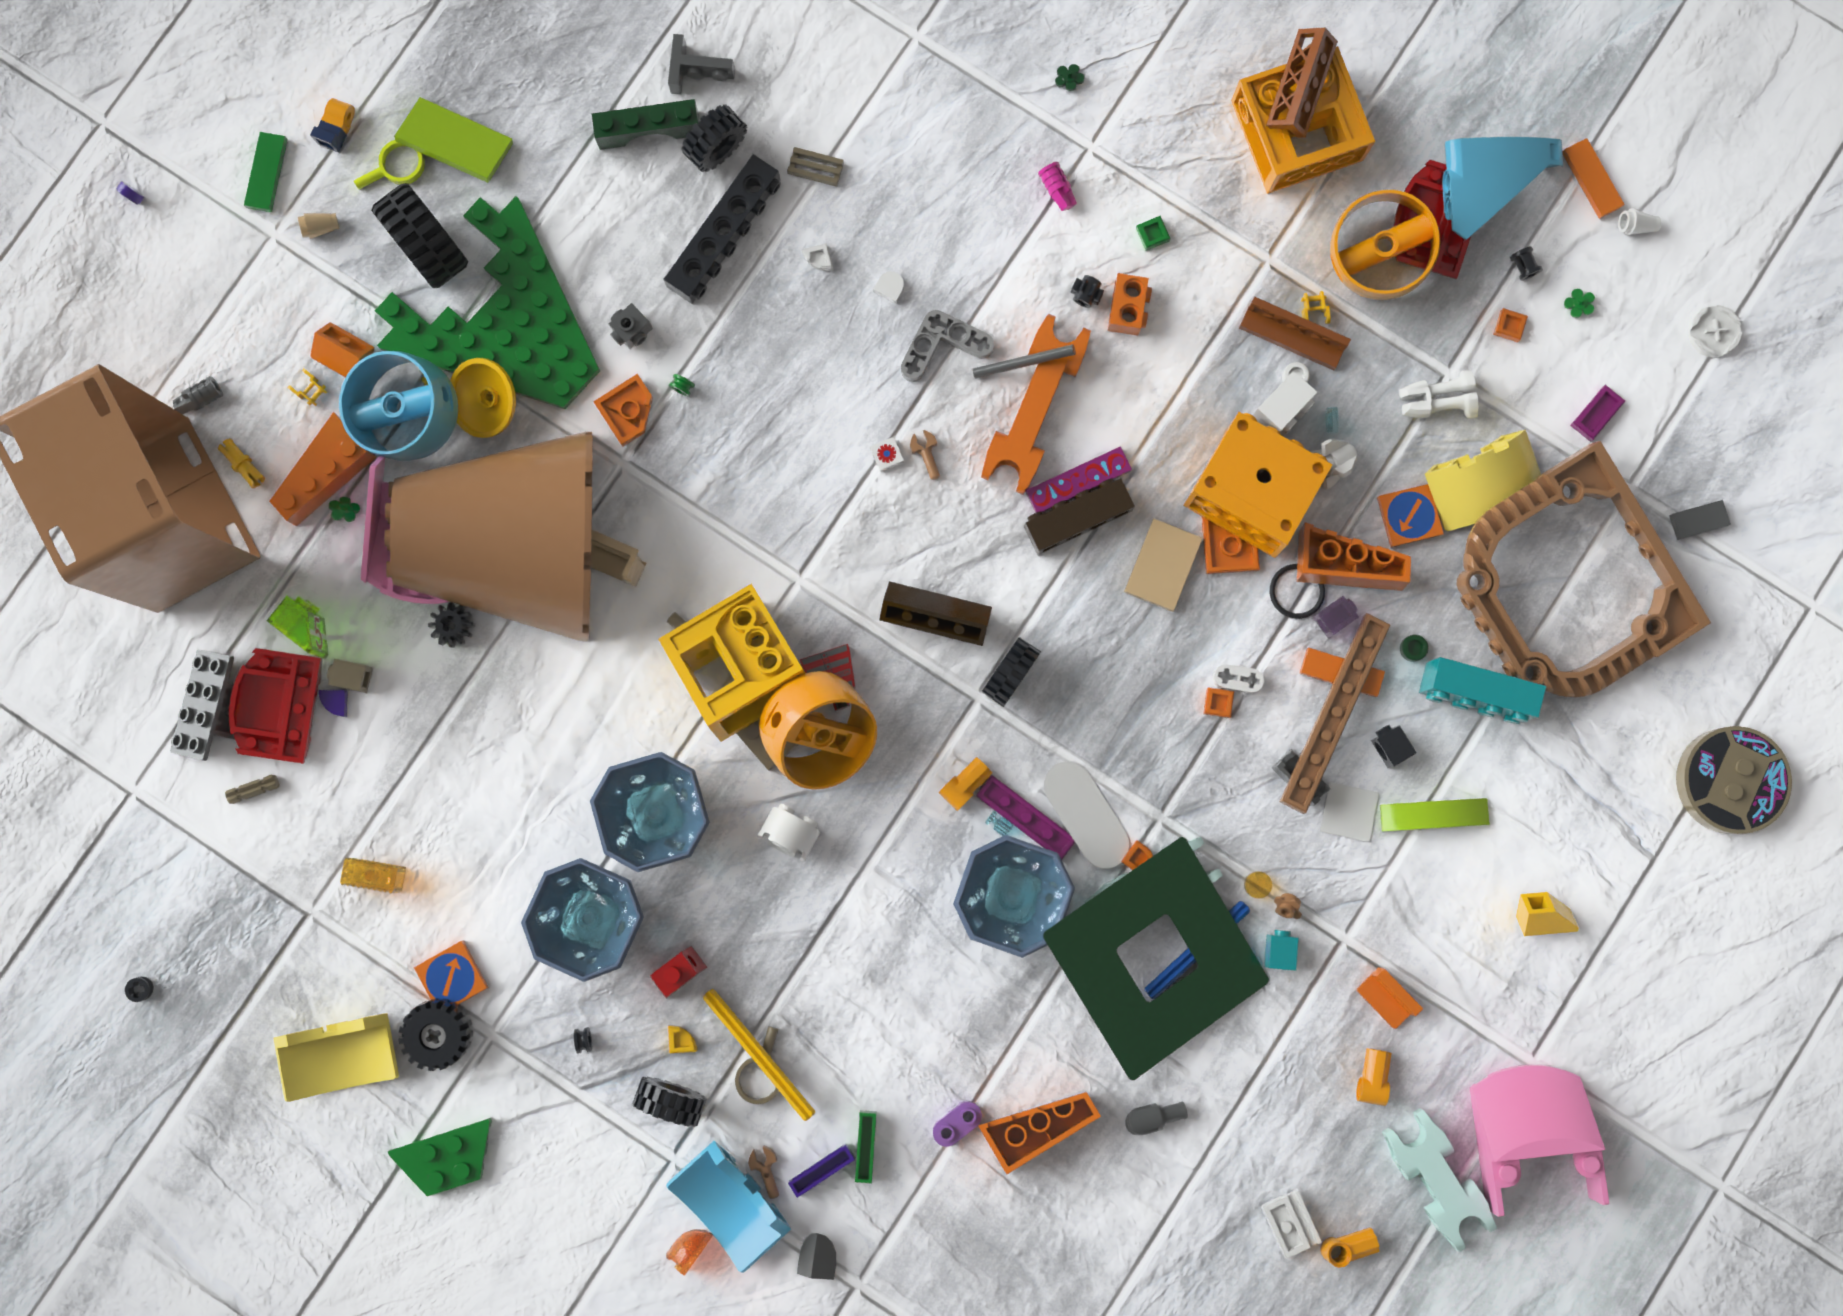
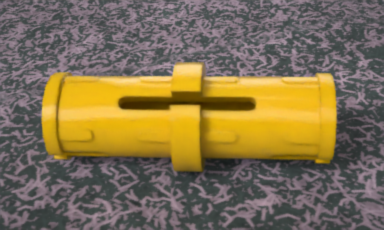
[218,438,265,488]

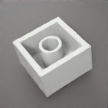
[1253,371,1317,437]

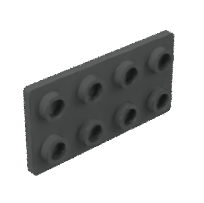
[170,649,235,761]

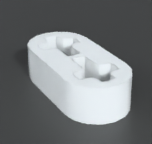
[1212,664,1264,693]

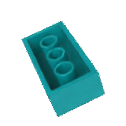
[1419,657,1546,724]

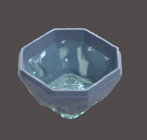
[590,752,710,872]
[953,835,1075,958]
[521,858,644,982]

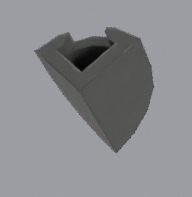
[797,1233,836,1280]

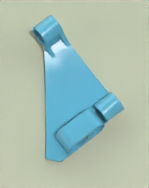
[1442,137,1563,240]

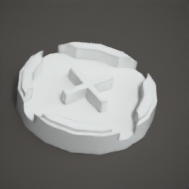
[1688,305,1743,358]

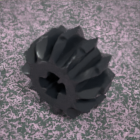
[428,602,475,648]

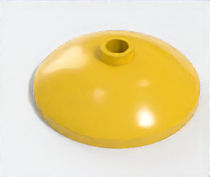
[450,358,516,438]

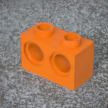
[1107,273,1152,336]

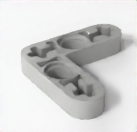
[901,310,994,382]

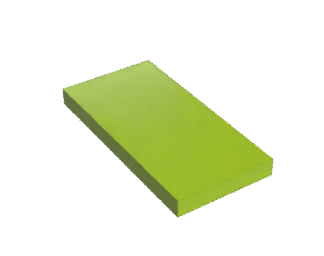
[394,97,513,183]

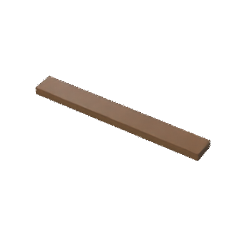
[1279,613,1391,814]

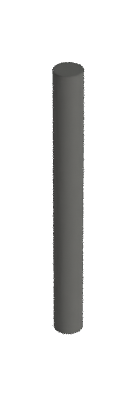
[973,344,1076,379]

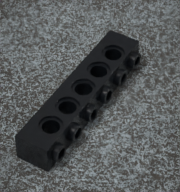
[663,154,781,304]

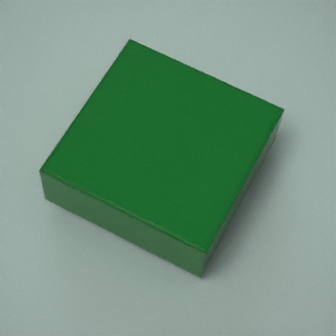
[1136,216,1171,251]

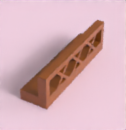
[1266,27,1338,138]
[1239,296,1351,370]

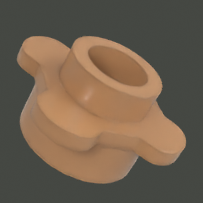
[1274,893,1302,919]

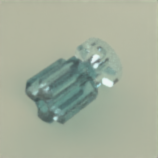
[985,810,1013,836]

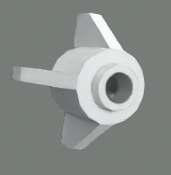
[1311,439,1357,489]

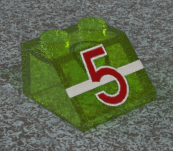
[266,595,328,659]

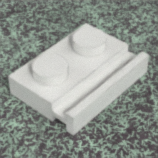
[1261,1189,1322,1259]

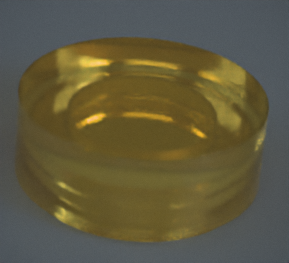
[1244,871,1272,899]

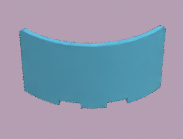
[666,1140,791,1273]

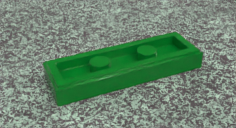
[244,132,288,213]

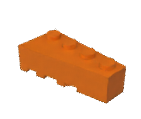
[269,412,376,526]
[1297,522,1411,591]
[978,1092,1101,1175]

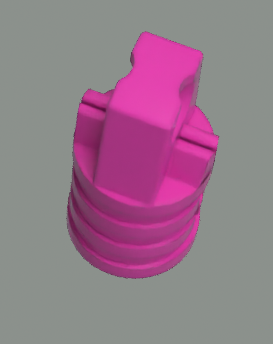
[1038,162,1077,211]

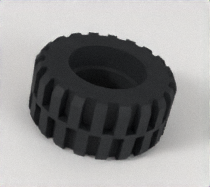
[371,183,469,288]

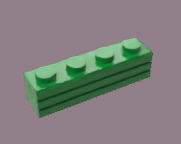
[855,1110,877,1184]

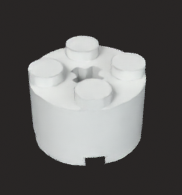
[757,803,820,862]

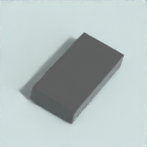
[1669,500,1731,540]

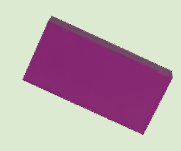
[1570,384,1626,442]

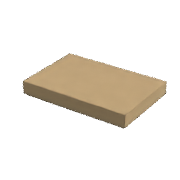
[1124,518,1203,612]

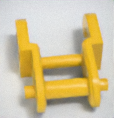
[1301,291,1331,324]
[287,368,328,406]

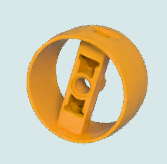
[1330,190,1440,300]
[759,671,877,789]

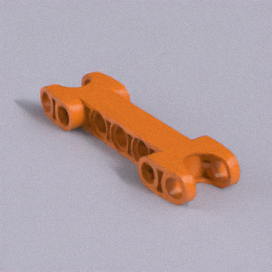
[981,314,1091,495]

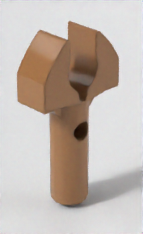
[910,430,940,480]
[748,1145,779,1199]

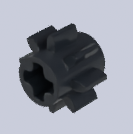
[1071,275,1104,308]

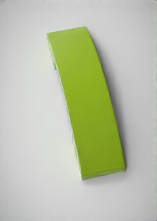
[1380,798,1490,831]

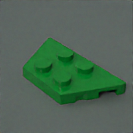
[388,1117,492,1197]

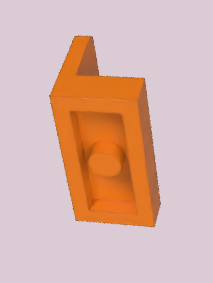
[310,322,375,378]
[1357,967,1423,1029]

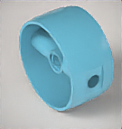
[339,351,458,461]

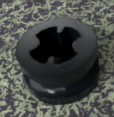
[125,976,154,1002]
[574,1027,592,1054]

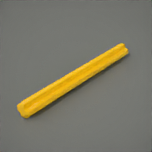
[703,989,816,1121]

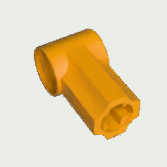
[938,757,993,811]
[1356,1048,1392,1106]
[1320,1227,1380,1268]

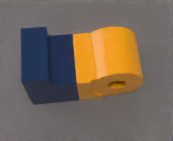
[310,98,355,153]

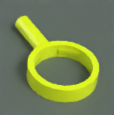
[353,140,425,190]

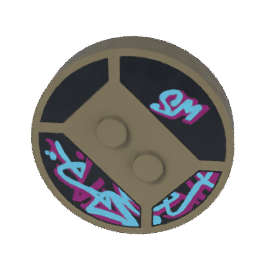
[1676,726,1792,834]

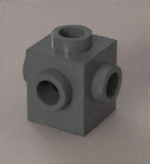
[608,303,653,349]

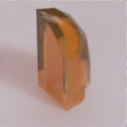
[666,1229,713,1276]

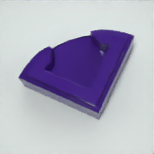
[318,690,348,717]

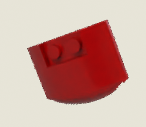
[1393,160,1472,279]
[229,648,322,764]

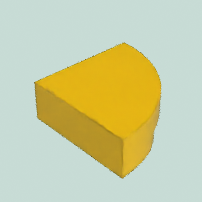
[668,1025,698,1054]

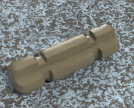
[225,774,280,804]

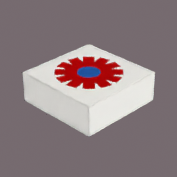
[870,437,904,472]

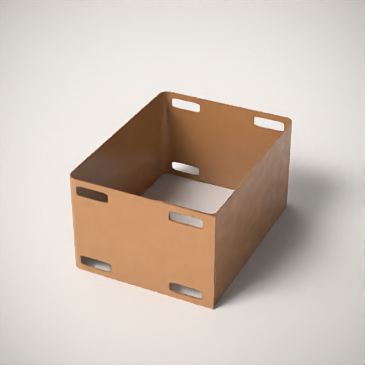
[0,364,261,613]

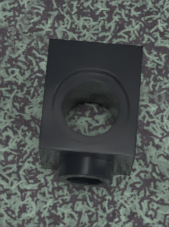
[1371,725,1417,768]

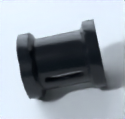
[1510,246,1543,281]

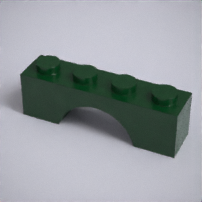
[591,99,700,150]

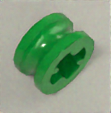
[668,374,695,397]

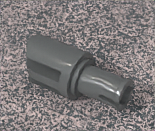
[1125,1101,1188,1135]

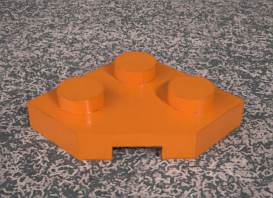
[593,373,653,447]

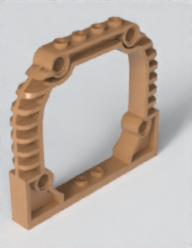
[1456,441,1711,697]

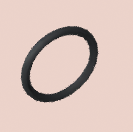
[1269,564,1325,619]

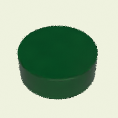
[1400,635,1428,662]

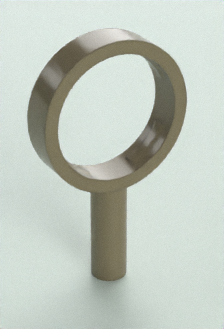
[735,1026,779,1104]

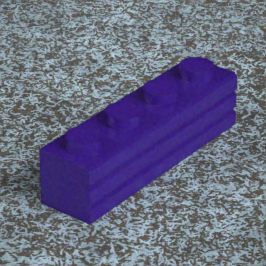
[788,1143,855,1198]

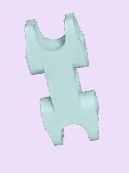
[1382,1108,1497,1252]

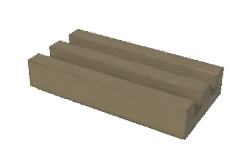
[787,147,844,187]

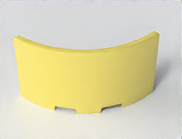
[1425,429,1541,531]
[273,1013,399,1102]

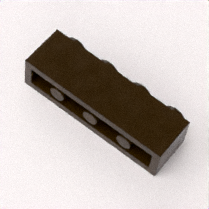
[1024,478,1135,555]
[879,581,992,646]

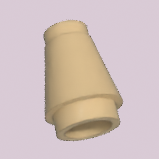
[298,213,339,239]

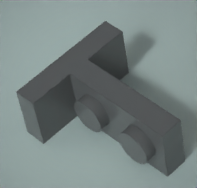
[668,34,735,94]

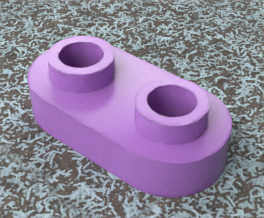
[933,1101,982,1147]

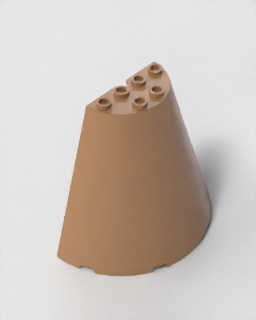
[384,431,593,642]

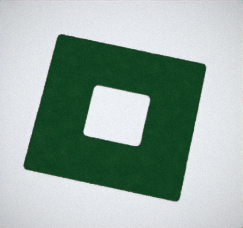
[1043,837,1269,1080]

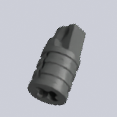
[173,376,223,414]

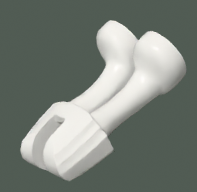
[1399,370,1478,419]

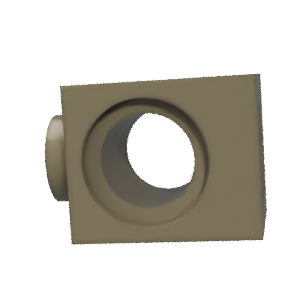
[327,659,373,694]

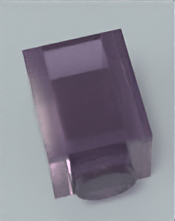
[1312,596,1359,638]

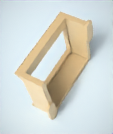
[591,530,647,587]

